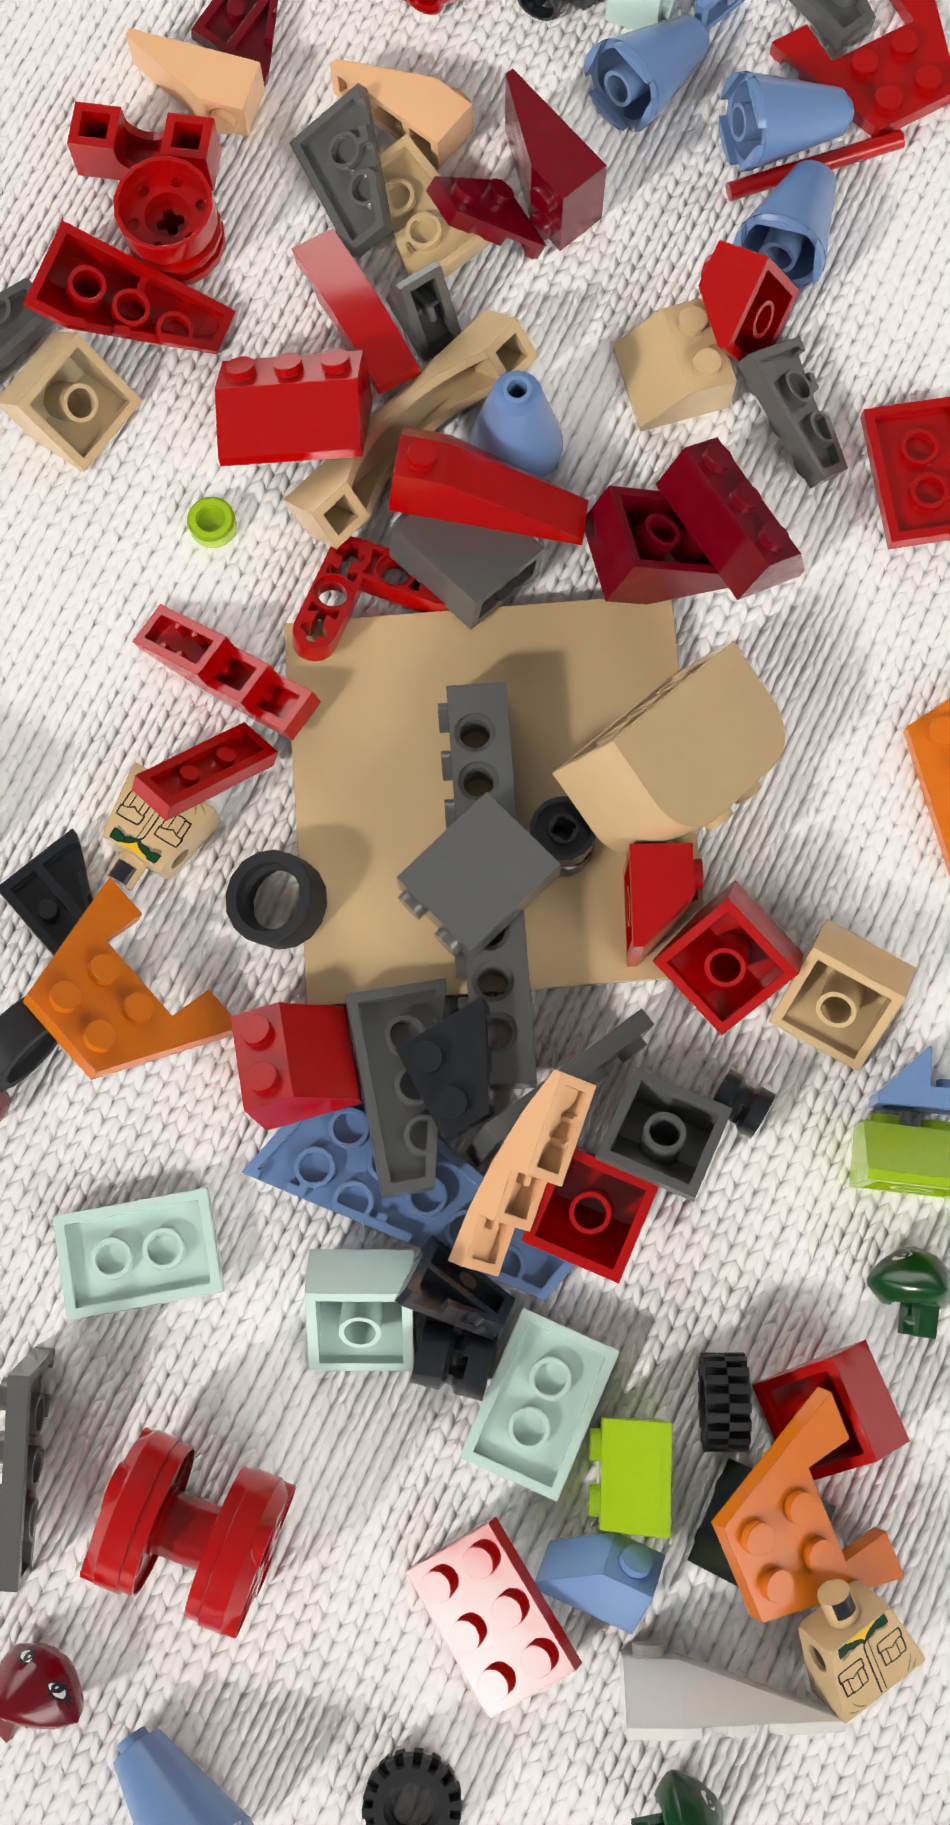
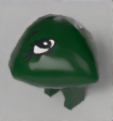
[866,1246,950,1339]
[631,1769,723,1825]

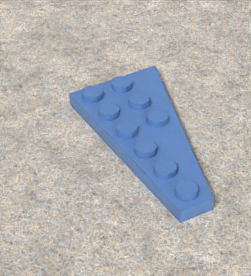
[242,1068,575,1301]

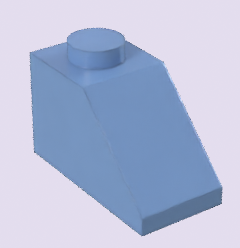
[535,1532,666,1634]

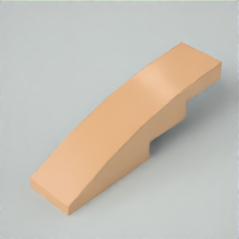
[448,1070,596,1277]

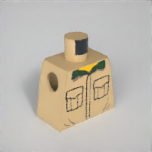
[102,762,222,891]
[798,1579,926,1724]

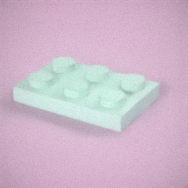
[52,1188,225,1321]
[459,1308,620,1502]

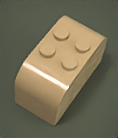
[552,641,785,855]

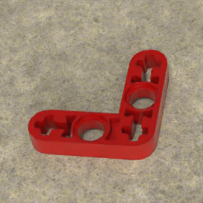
[292,536,449,662]

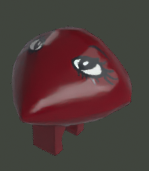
[0,1642,84,1743]

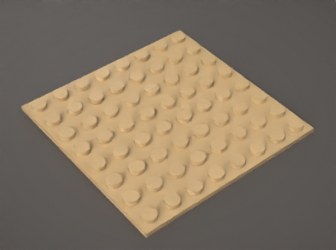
[284,598,704,1006]

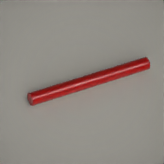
[725,129,905,201]

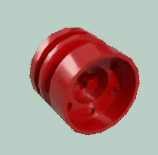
[113,156,226,285]

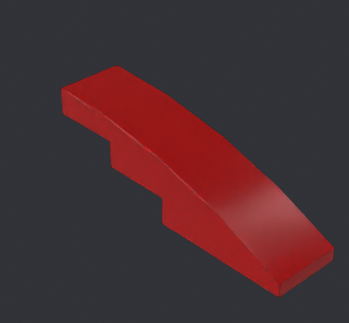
[291,228,421,395]
[132,604,321,741]

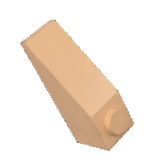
[126,28,265,137]
[330,59,473,170]

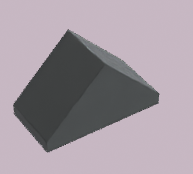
[385,261,461,362]

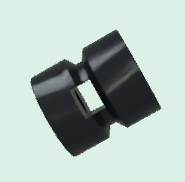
[530,796,596,877]
[410,1316,499,1401]

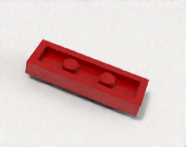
[132,722,278,821]

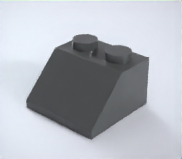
[595,1067,733,1202]

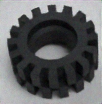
[698,1352,752,1452]
[361,1747,462,1825]

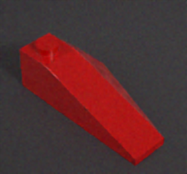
[22,220,236,354]
[389,426,589,546]

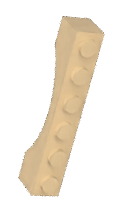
[283,309,539,549]

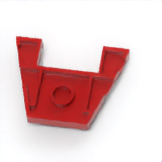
[770,0,950,138]

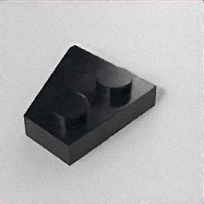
[0,828,93,956]

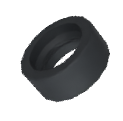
[225,849,327,950]
[0,996,58,1091]

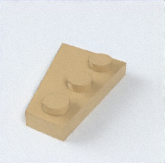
[379,133,491,278]

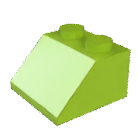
[849,1113,950,1199]
[588,1416,672,1538]

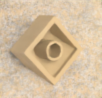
[613,298,737,432]
[0,331,142,472]
[769,919,917,1072]

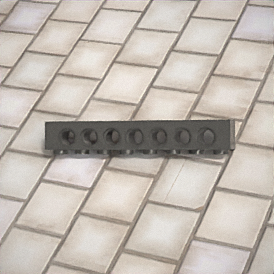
[437,682,537,1091]

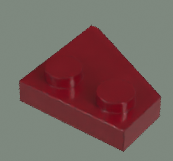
[191,0,278,87]
[426,176,547,259]

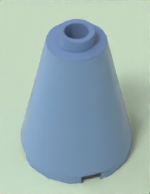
[584,14,709,132]
[719,71,854,172]
[733,160,836,292]
[469,370,563,478]
[113,1726,254,1825]

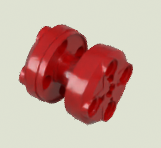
[79,1427,296,1639]

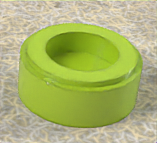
[187,497,237,548]

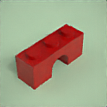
[67,101,222,192]

